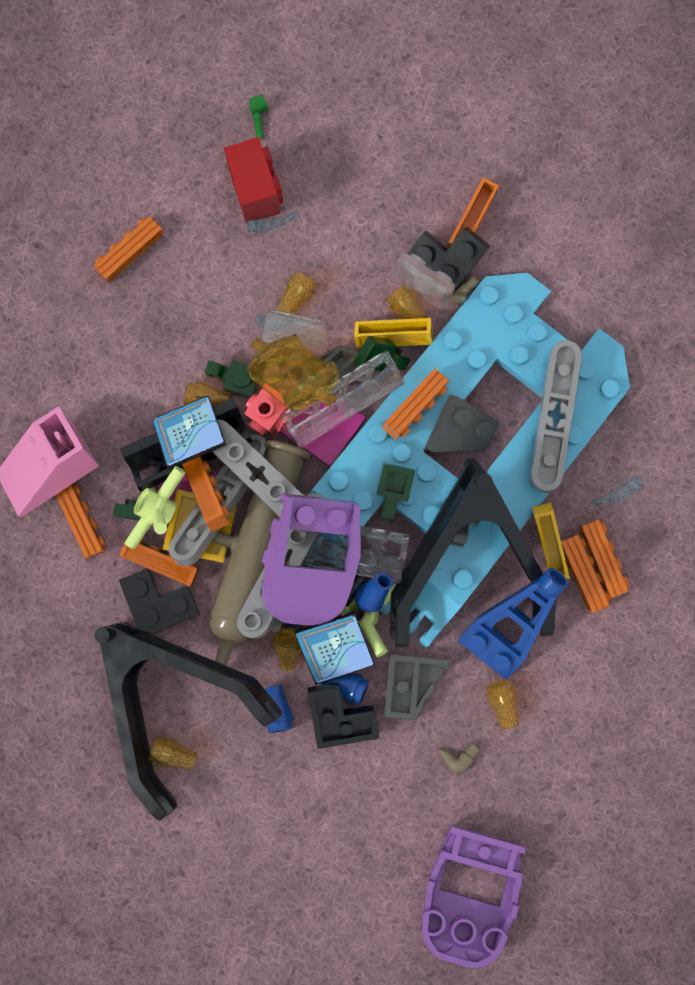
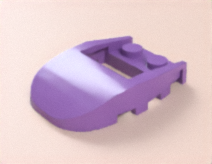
[262,493,361,625]
[422,824,526,968]

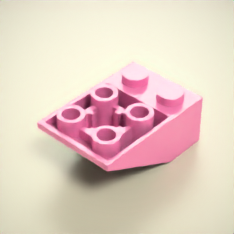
[0,406,99,518]

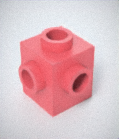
[244,384,295,437]

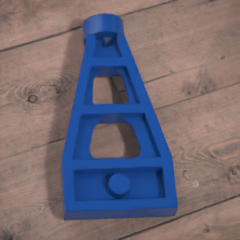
[458,568,568,680]

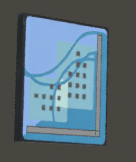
[152,395,227,469]
[294,611,375,684]

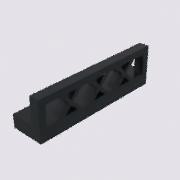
[120,398,253,492]

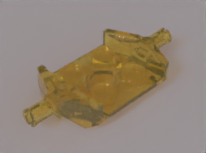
[247,334,339,411]

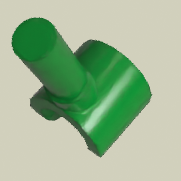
[249,94,268,139]

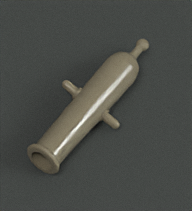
[210,440,311,665]

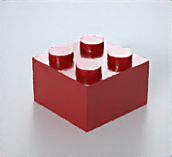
[223,137,284,224]

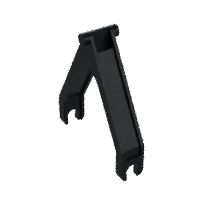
[390,458,556,648]
[95,622,282,821]

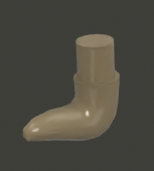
[452,275,480,306]
[438,743,480,773]

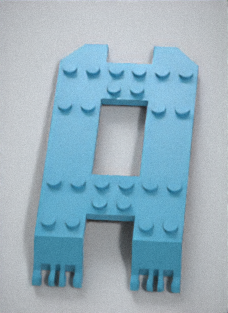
[309,273,630,648]

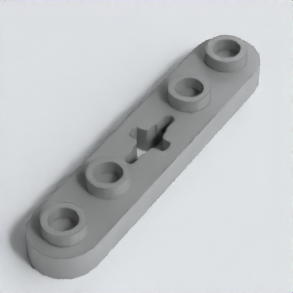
[530,340,582,493]
[212,420,308,533]
[169,434,268,566]
[237,493,324,639]

